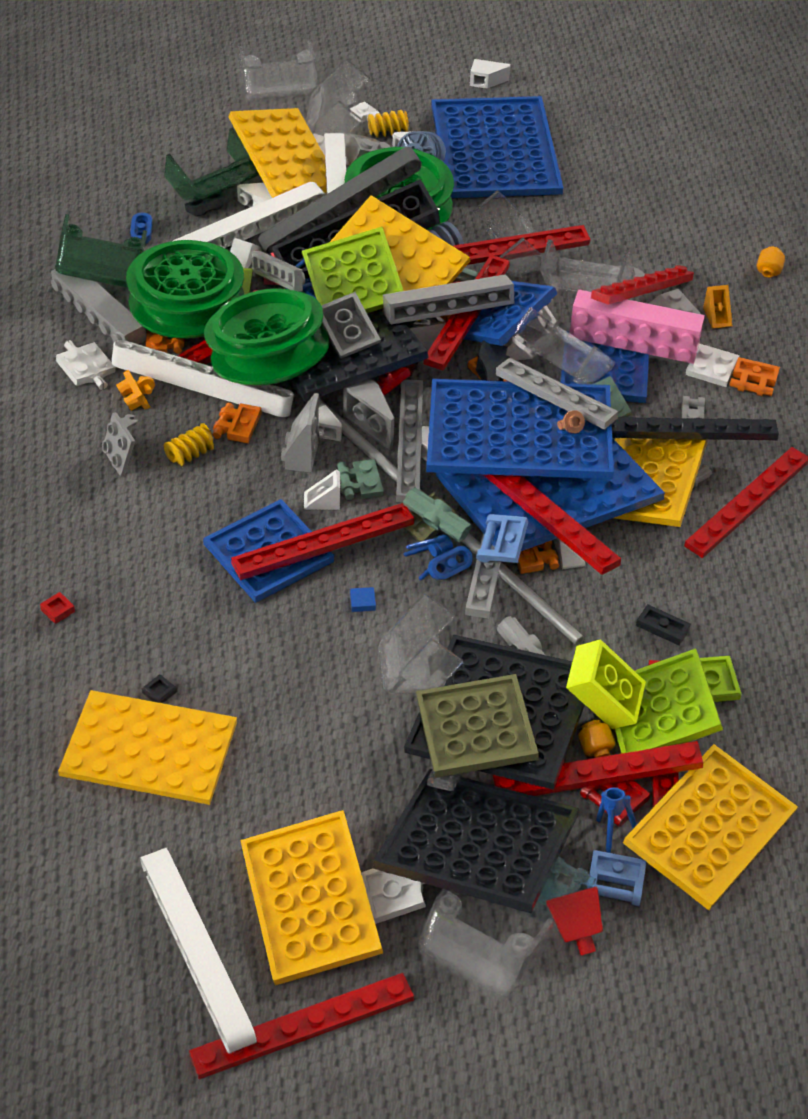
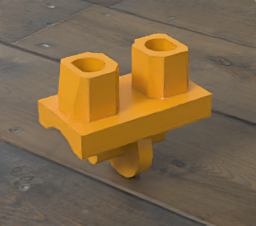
[116,370,155,411]

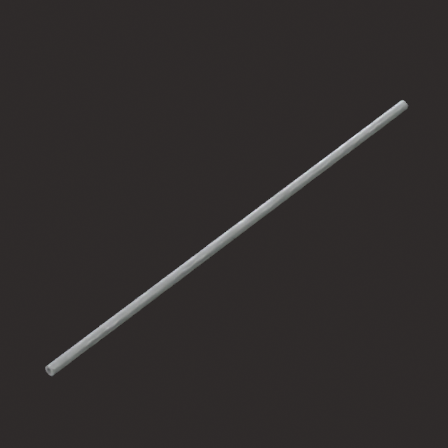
[286,379,584,646]

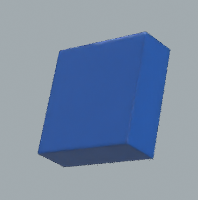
[350,587,376,612]

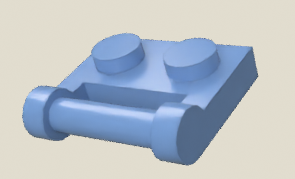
[476,514,528,563]
[587,850,646,906]

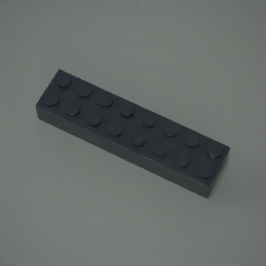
[272,179,440,279]

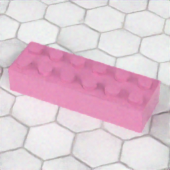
[569,289,705,364]

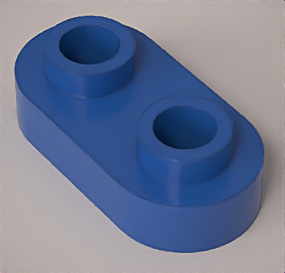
[130,213,153,244]
[428,546,473,580]

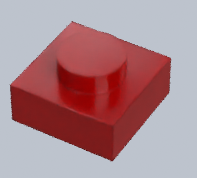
[40,592,75,624]

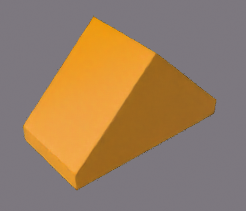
[703,285,733,329]

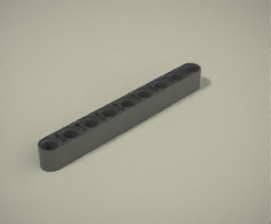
[258,147,422,255]

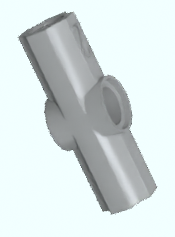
[497,616,545,655]

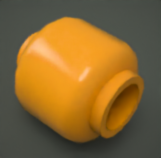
[757,246,785,278]
[578,720,615,758]

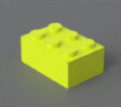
[566,639,646,729]

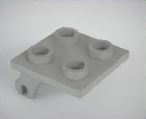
[102,413,138,476]

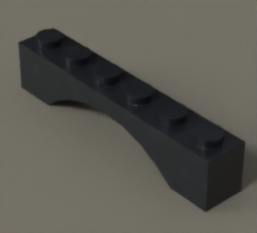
[476,341,510,381]

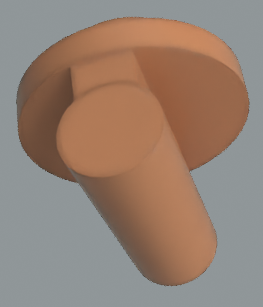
[557,410,585,433]

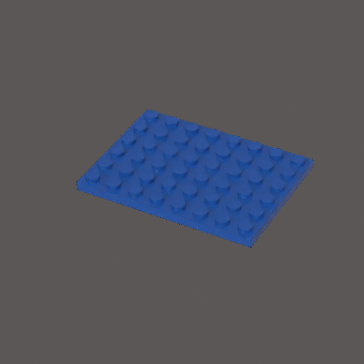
[431,96,563,198]
[426,379,614,479]
[436,438,665,551]

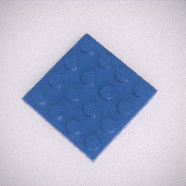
[464,281,558,346]
[560,331,649,403]
[203,499,334,603]

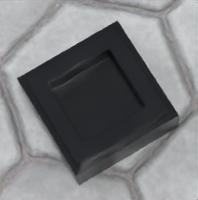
[142,674,178,703]

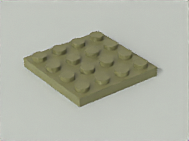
[416,674,538,778]

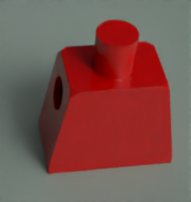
[545,886,603,956]

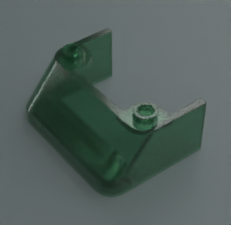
[164,128,259,200]
[55,214,147,288]

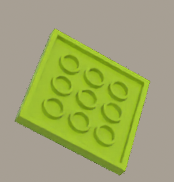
[302,227,404,313]
[615,648,723,754]

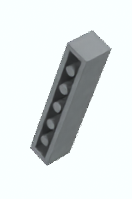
[51,261,146,344]
[383,274,514,324]

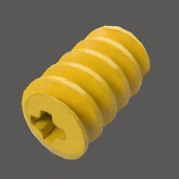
[368,110,409,138]
[163,423,214,466]

